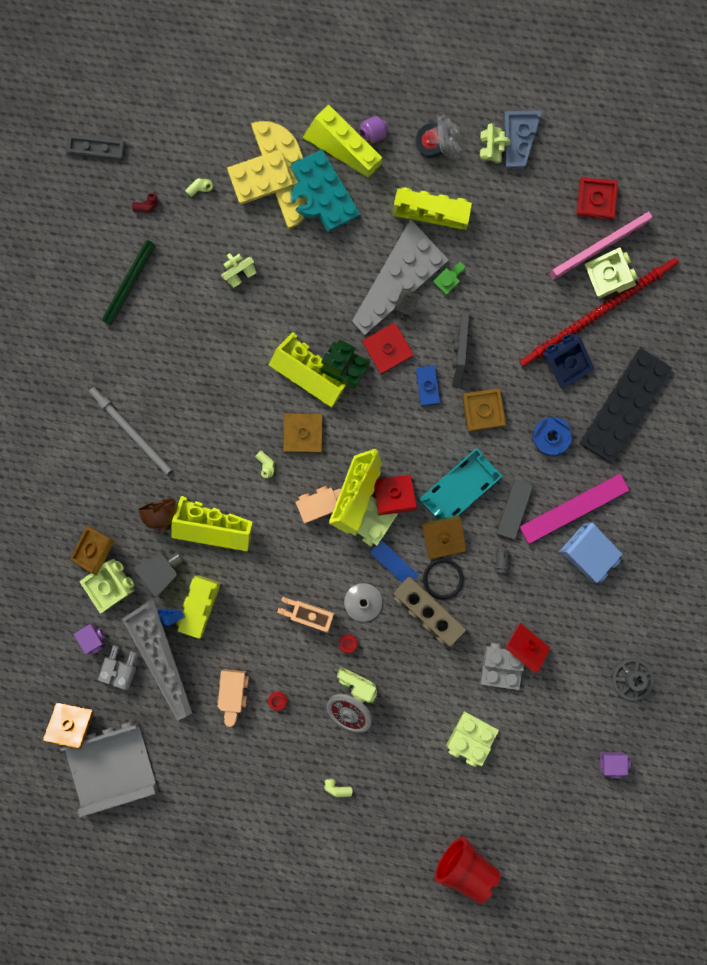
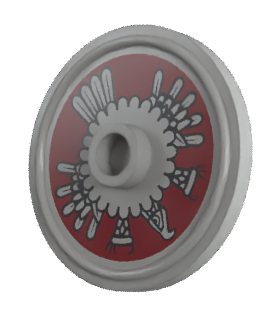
[327,694,372,733]

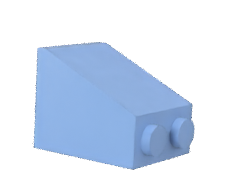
[559,522,622,583]

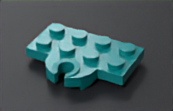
[289,150,360,232]

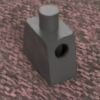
[134,552,183,597]

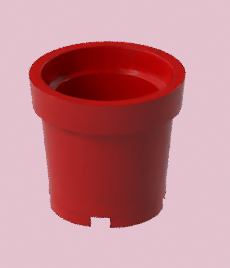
[435,837,500,904]

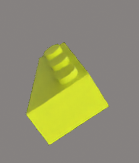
[176,575,221,639]

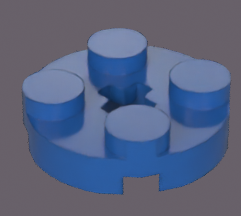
[532,417,572,455]

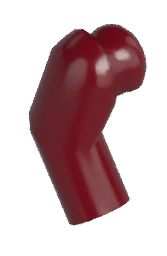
[132,193,159,213]

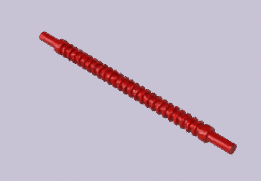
[519,258,679,367]

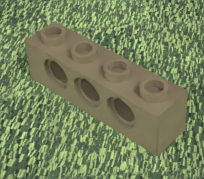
[393,575,466,647]

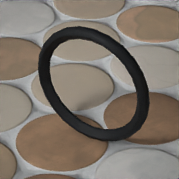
[423,559,463,599]

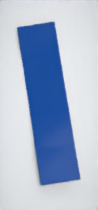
[370,540,419,582]

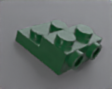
[321,339,370,389]

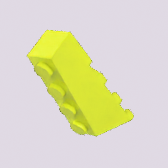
[302,105,382,177]
[392,188,472,230]
[268,332,347,407]
[329,449,382,534]
[171,496,253,551]

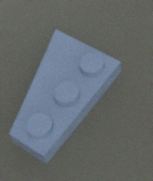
[504,111,542,169]

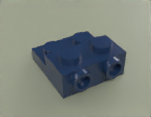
[542,334,594,389]

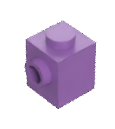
[74,623,106,655]
[600,752,631,778]

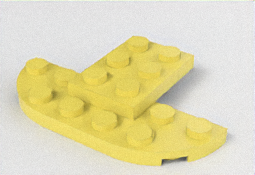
[227,121,306,230]

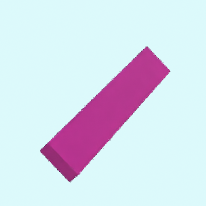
[519,474,629,544]

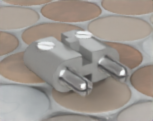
[98,646,137,690]

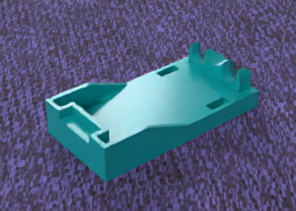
[419,448,502,520]

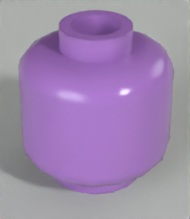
[359,116,388,145]

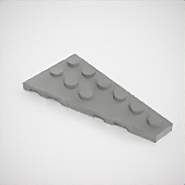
[352,219,449,336]
[122,600,192,721]

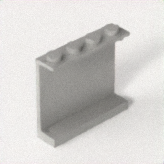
[60,721,158,817]

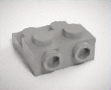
[480,643,524,690]

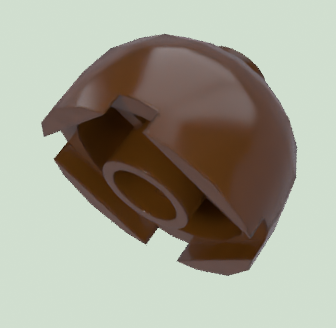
[138,498,177,532]

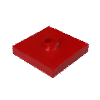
[576,177,618,220]
[362,323,414,374]
[374,474,417,516]
[505,623,550,673]

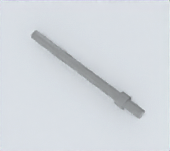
[89,387,172,475]

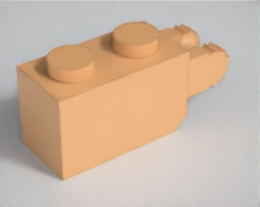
[296,486,341,524]
[277,597,334,632]
[218,669,249,727]

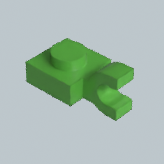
[433,262,465,296]

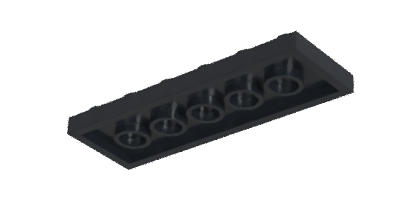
[579,347,672,464]

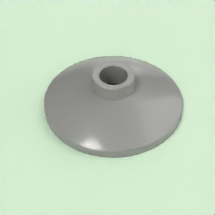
[344,583,383,622]

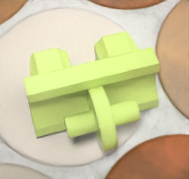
[480,123,510,163]
[221,253,256,288]

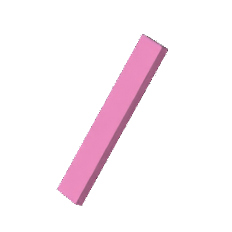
[550,211,652,280]

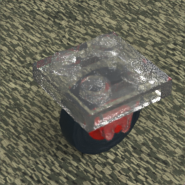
[415,111,461,161]

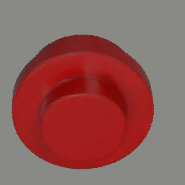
[339,634,358,654]
[268,691,287,711]

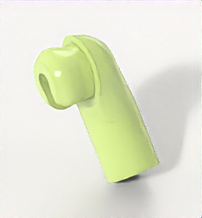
[185,179,213,198]
[255,450,274,479]
[324,779,352,797]

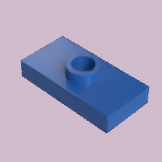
[416,365,440,406]
[157,609,185,626]

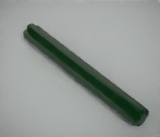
[102,240,155,325]

